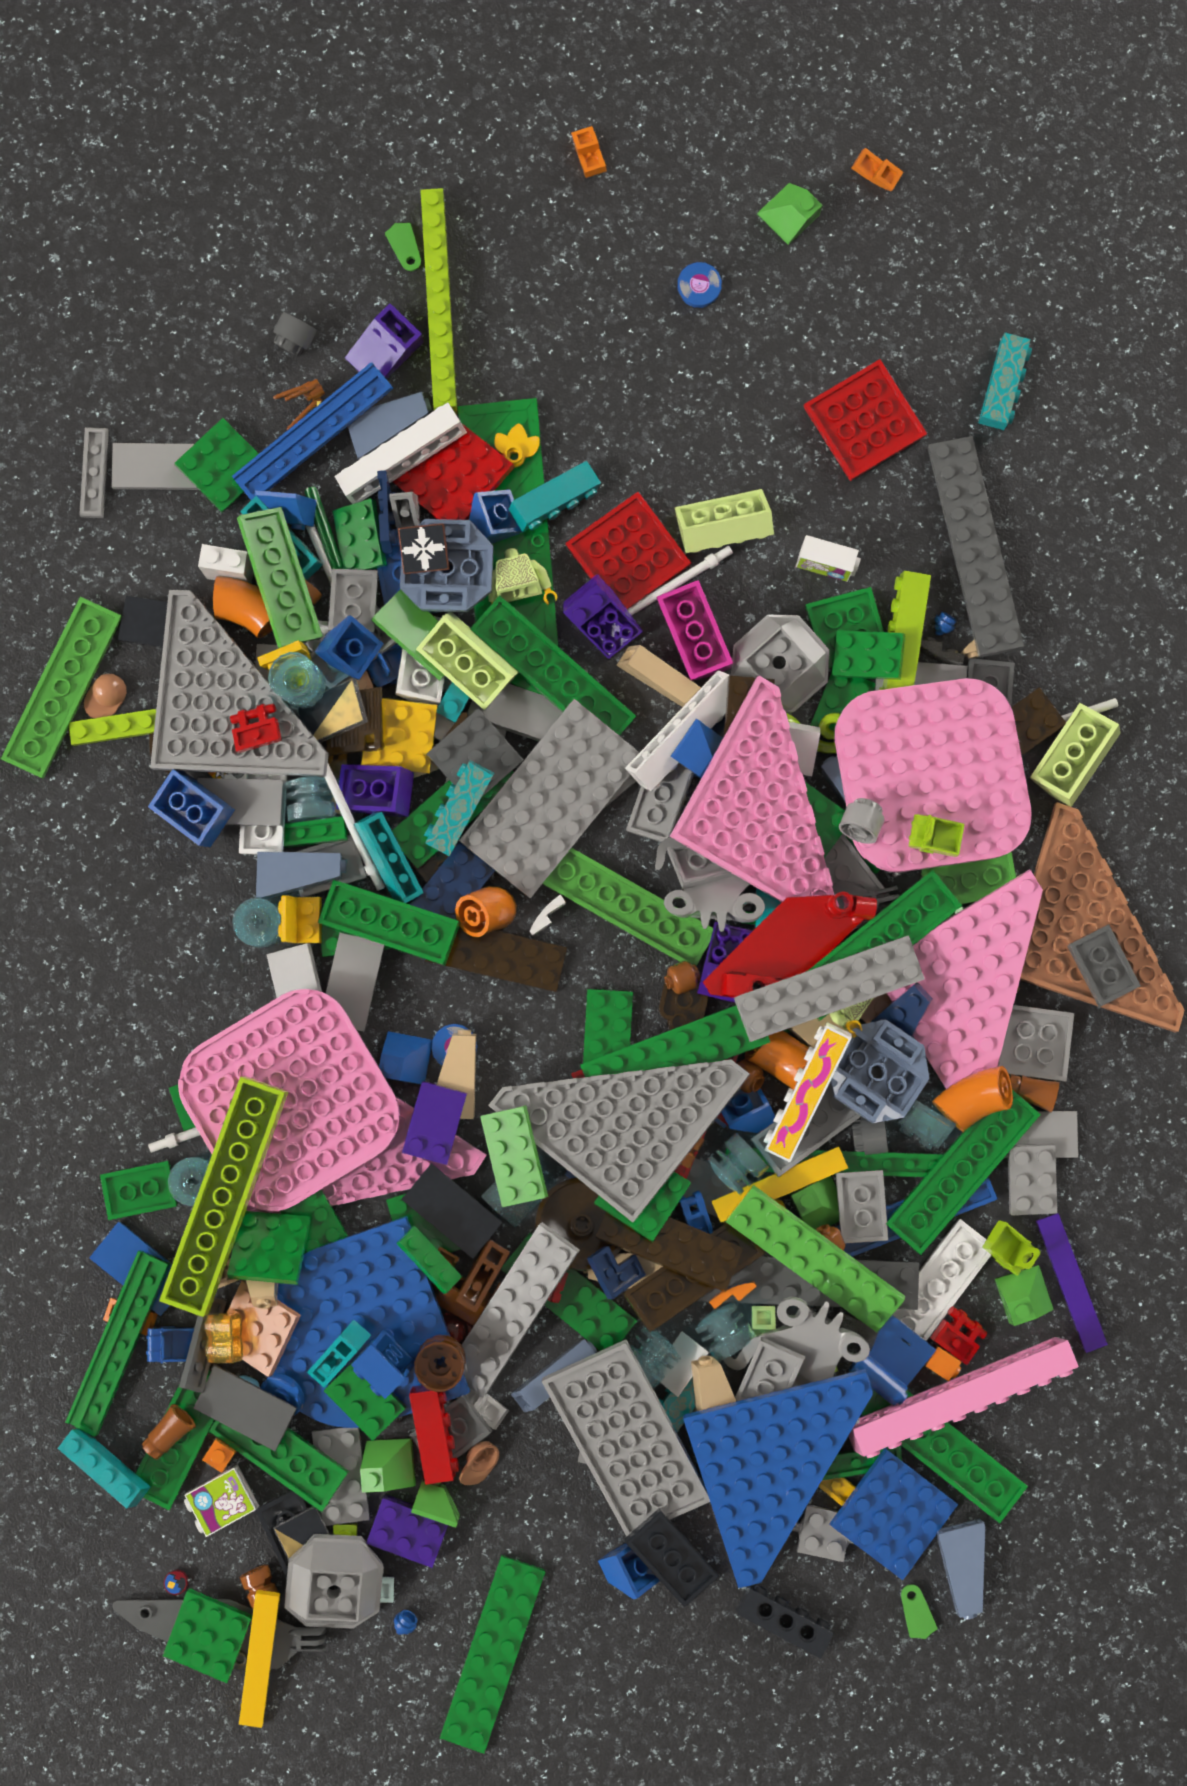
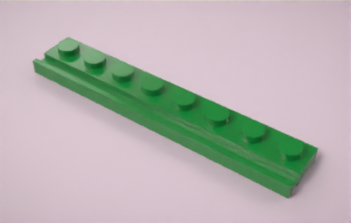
[65,1250,171,1436]

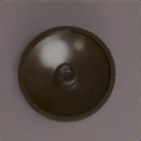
[535,1178,621,1271]

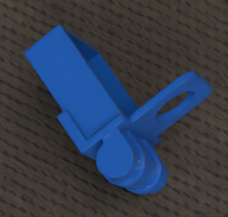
[366,644,403,688]
[146,1326,195,1363]

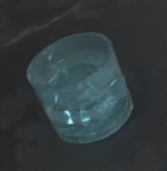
[268,652,326,708]
[285,776,336,823]
[233,898,281,949]
[707,1133,769,1195]
[168,1156,210,1206]
[694,1302,756,1362]
[629,1326,681,1388]

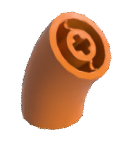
[213,576,273,638]
[455,887,517,937]
[745,1031,809,1090]
[932,1066,1013,1132]

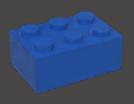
[148,769,235,847]
[351,1329,415,1399]

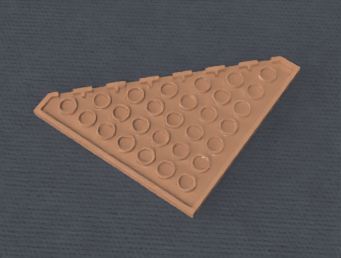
[1020,802,1184,1032]

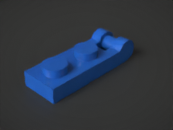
[678,1190,714,1234]

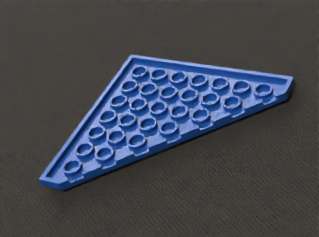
[683,1369,873,1588]

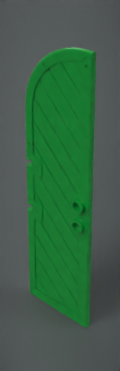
[457,398,559,695]

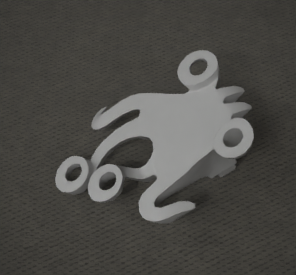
[655,838,765,932]
[722,1296,870,1387]

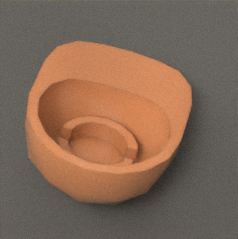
[84,674,127,718]
[460,1441,499,1485]

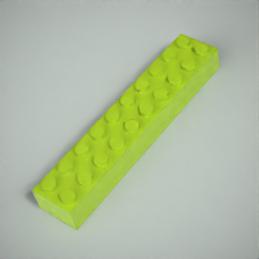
[159,1076,289,1317]

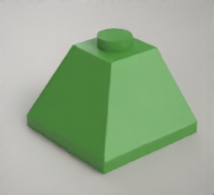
[757,183,822,245]
[789,1176,839,1230]
[995,1265,1054,1326]
[360,1438,416,1493]
[411,1477,460,1528]

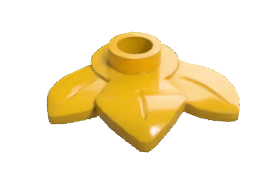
[495,423,540,467]

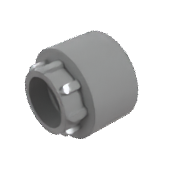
[839,798,885,844]

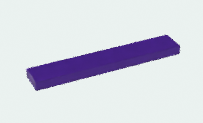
[1036,1213,1108,1353]

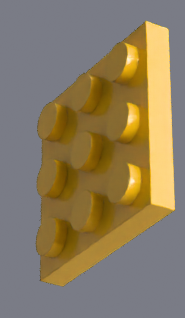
[361,698,438,773]

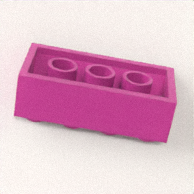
[656,580,733,681]

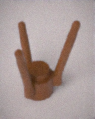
[273,379,325,430]

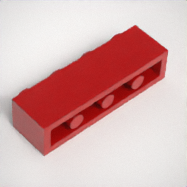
[409,1385,459,1485]

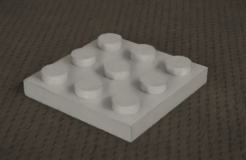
[997,1005,1074,1082]

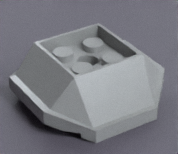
[731,615,829,713]
[284,1534,383,1628]

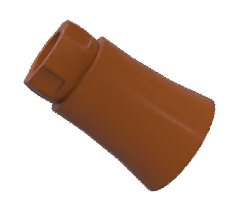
[1010,1074,1059,1113]
[142,1404,196,1459]

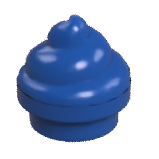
[934,611,957,635]
[394,1610,417,1635]

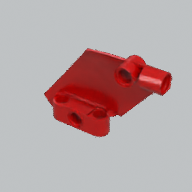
[703,892,877,998]

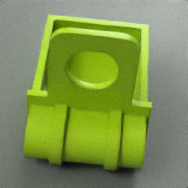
[908,814,965,857]
[982,1221,1041,1276]

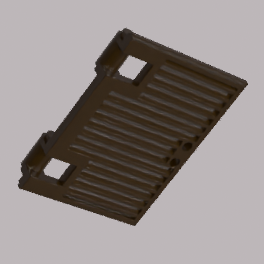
[309,687,385,757]

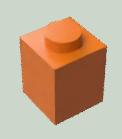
[924,1344,961,1381]
[202,1438,237,1473]

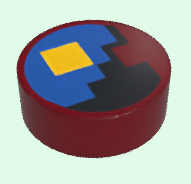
[164,1570,188,1595]

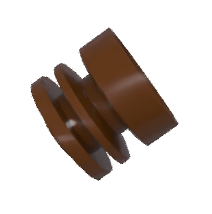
[414,1335,466,1392]

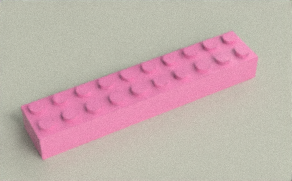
[848,1337,1079,1458]

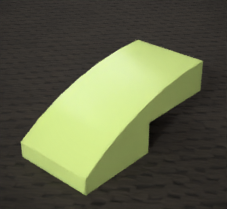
[751,1306,776,1339]

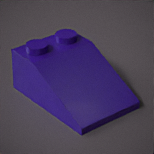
[336,764,414,817]
[402,1081,467,1165]

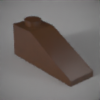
[455,1240,510,1313]

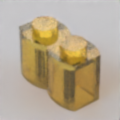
[204,1313,243,1363]

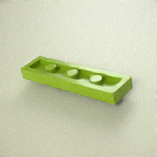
[69,709,156,746]

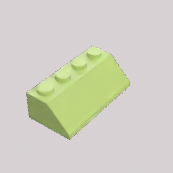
[675,489,774,553]
[416,612,518,710]
[1030,703,1120,807]

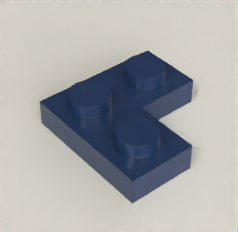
[587,1246,646,1299]

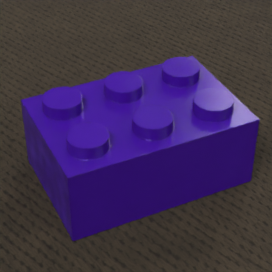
[366,1494,448,1568]

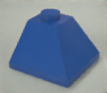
[255,490,317,530]
[469,490,523,544]
[314,615,384,680]
[670,718,723,778]
[379,1031,433,1084]
[721,1088,775,1133]
[598,1543,660,1599]

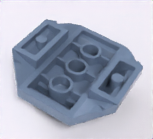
[400,519,493,612]
[830,1020,929,1123]

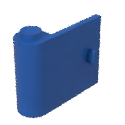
[849,1314,936,1406]

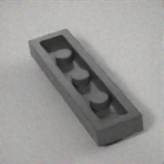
[179,1297,227,1393]

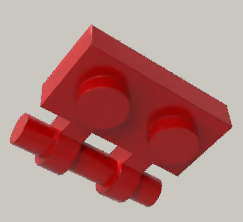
[230,703,282,753]
[930,1306,987,1365]

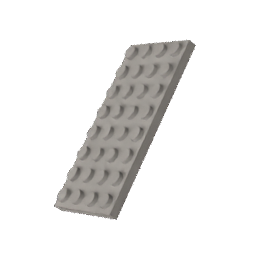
[459,699,640,898]
[542,1340,710,1536]

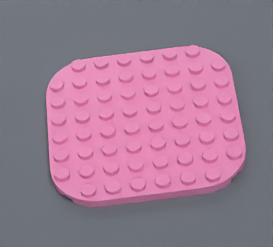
[835,679,1031,872]
[178,989,400,1211]

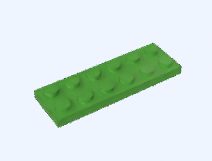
[237,507,323,649]

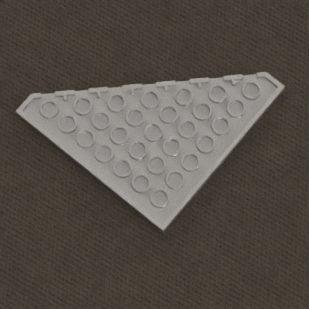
[150,590,328,777]
[488,1060,750,1223]

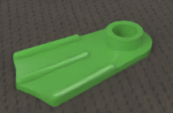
[385,223,421,271]
[901,1584,938,1639]

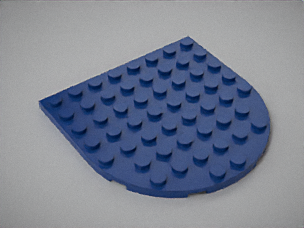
[273,1216,470,1428]

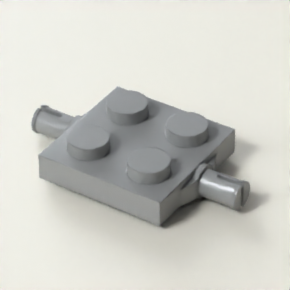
[792,1505,854,1562]

